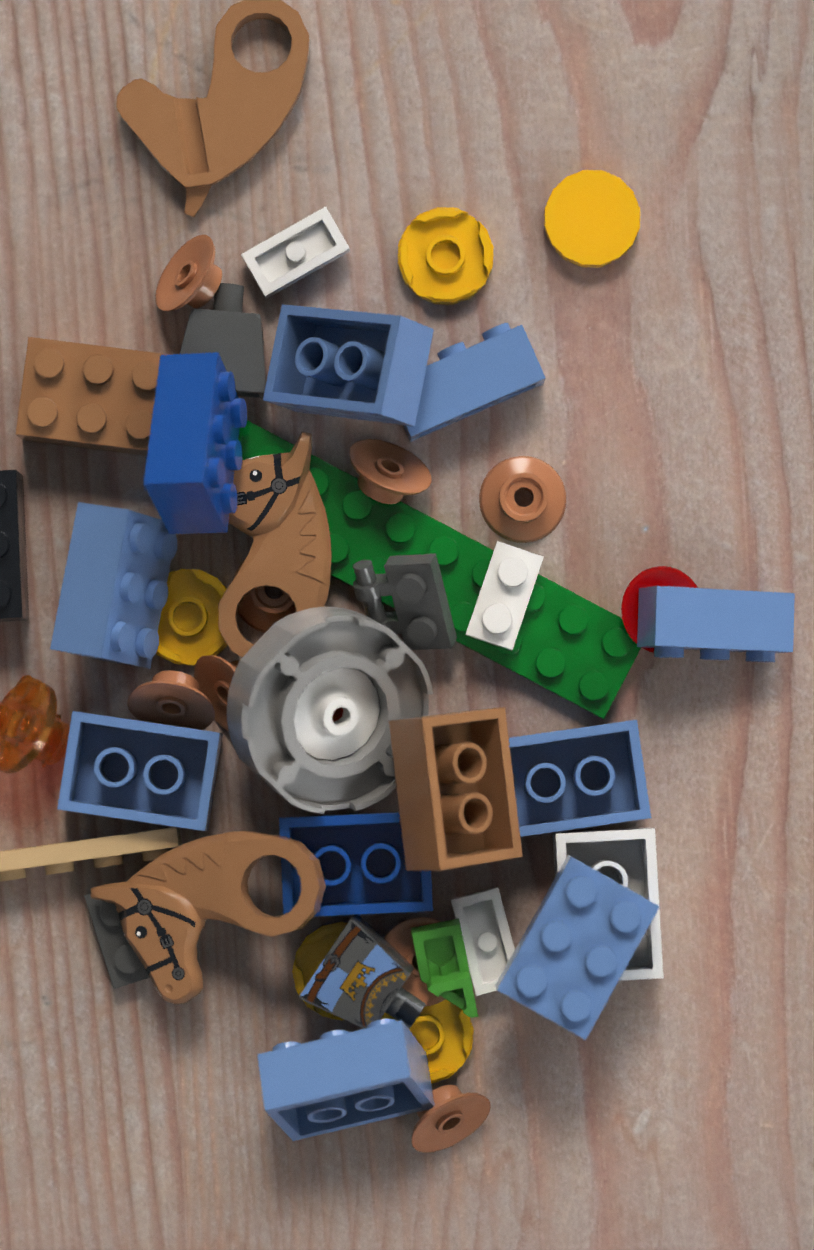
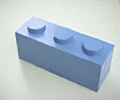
[403,323,546,442]
[637,586,795,662]

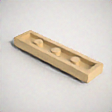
[0,827,182,882]

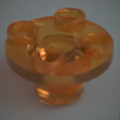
[0,675,70,774]

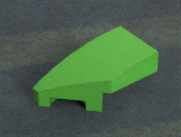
[411,919,478,1018]

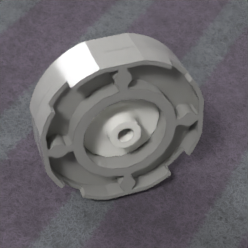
[227,607,433,814]

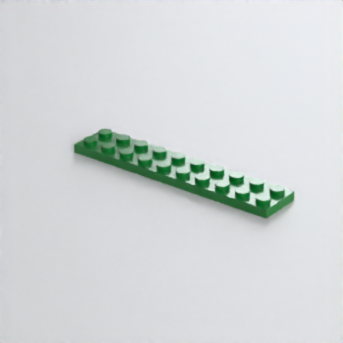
[238,420,641,719]

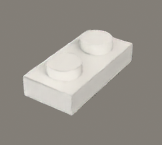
[241,206,350,299]
[465,541,544,651]
[451,887,515,996]

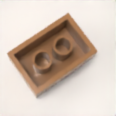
[16,337,170,456]
[389,707,523,871]

